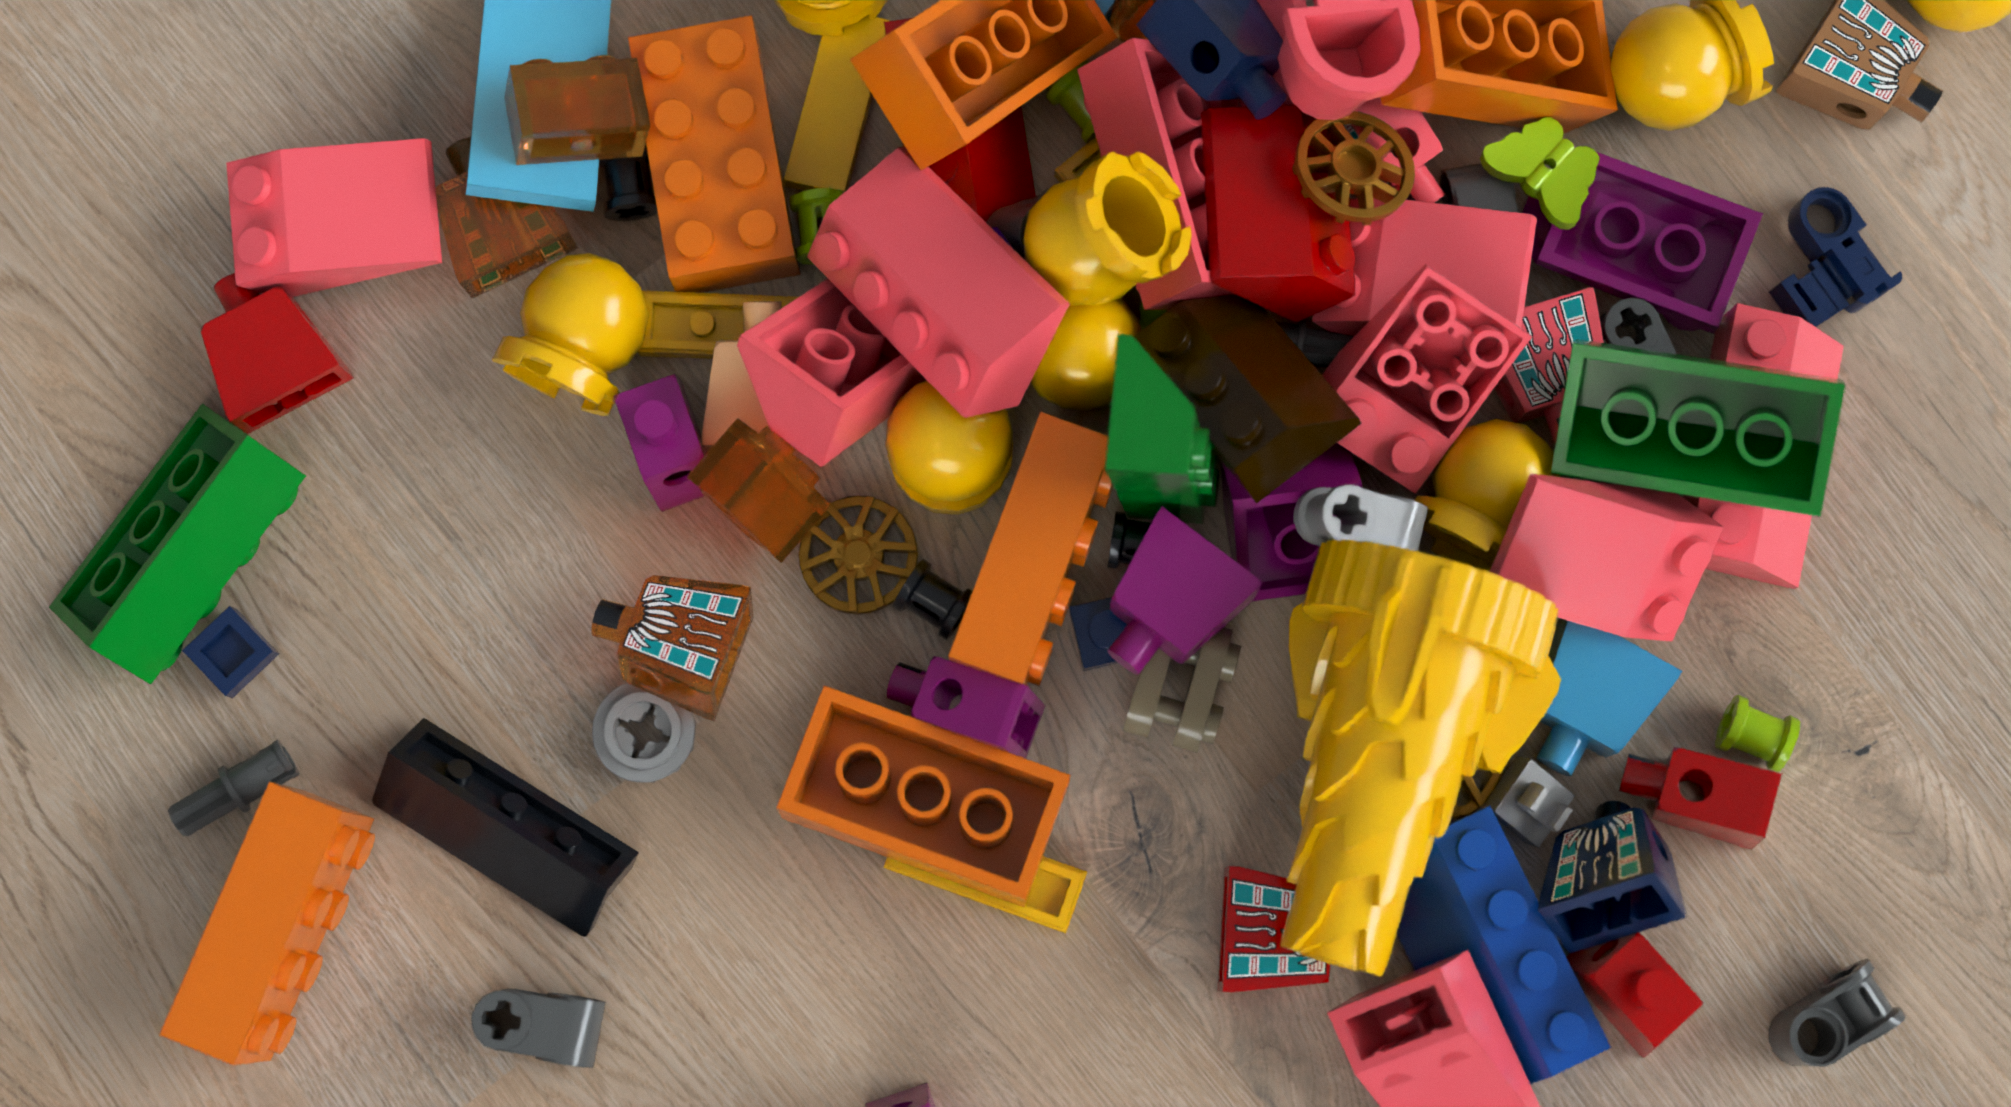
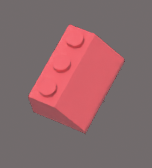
[737,278,926,467]

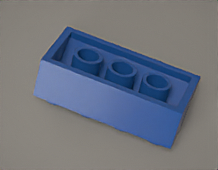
[1396,806,1611,1085]

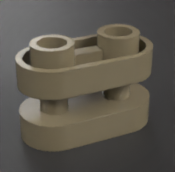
[1123,627,1241,753]

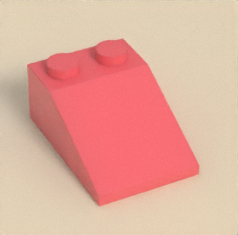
[226,138,442,297]
[1312,198,1537,336]
[1489,473,1724,642]

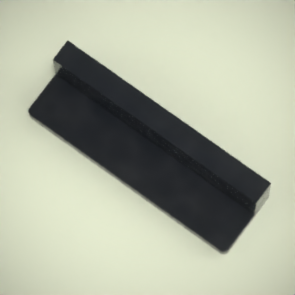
[372,718,639,937]

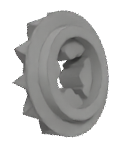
[592,680,696,783]

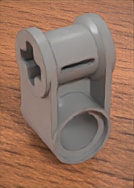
[1294,485,1428,552]

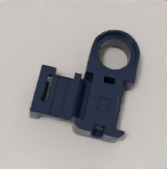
[1769,187,1903,327]

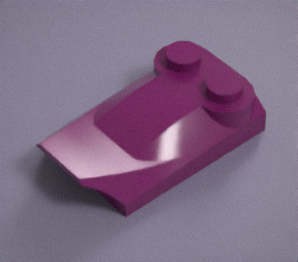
[1522,152,1763,334]

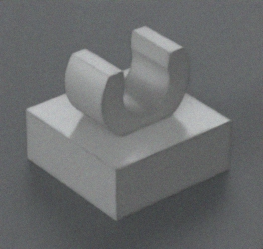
[1482,755,1575,848]

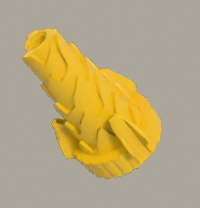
[1280,539,1561,977]

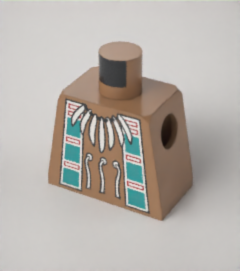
[1775,0,1943,130]

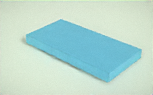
[465,0,611,212]

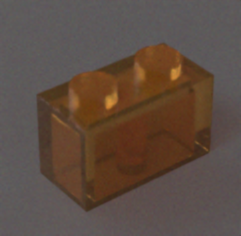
[504,55,650,165]
[687,418,831,563]

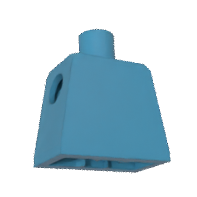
[1536,618,1682,777]

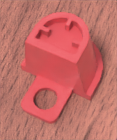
[1277,0,1420,120]

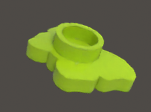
[1480,117,1599,230]

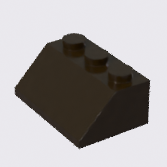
[1134,295,1362,504]

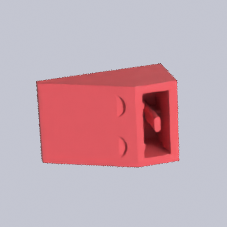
[1322,264,1532,494]
[1327,950,1540,1107]

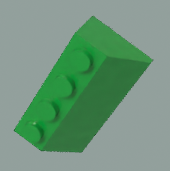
[1105,334,1219,524]
[1551,339,1846,517]
[49,403,306,685]

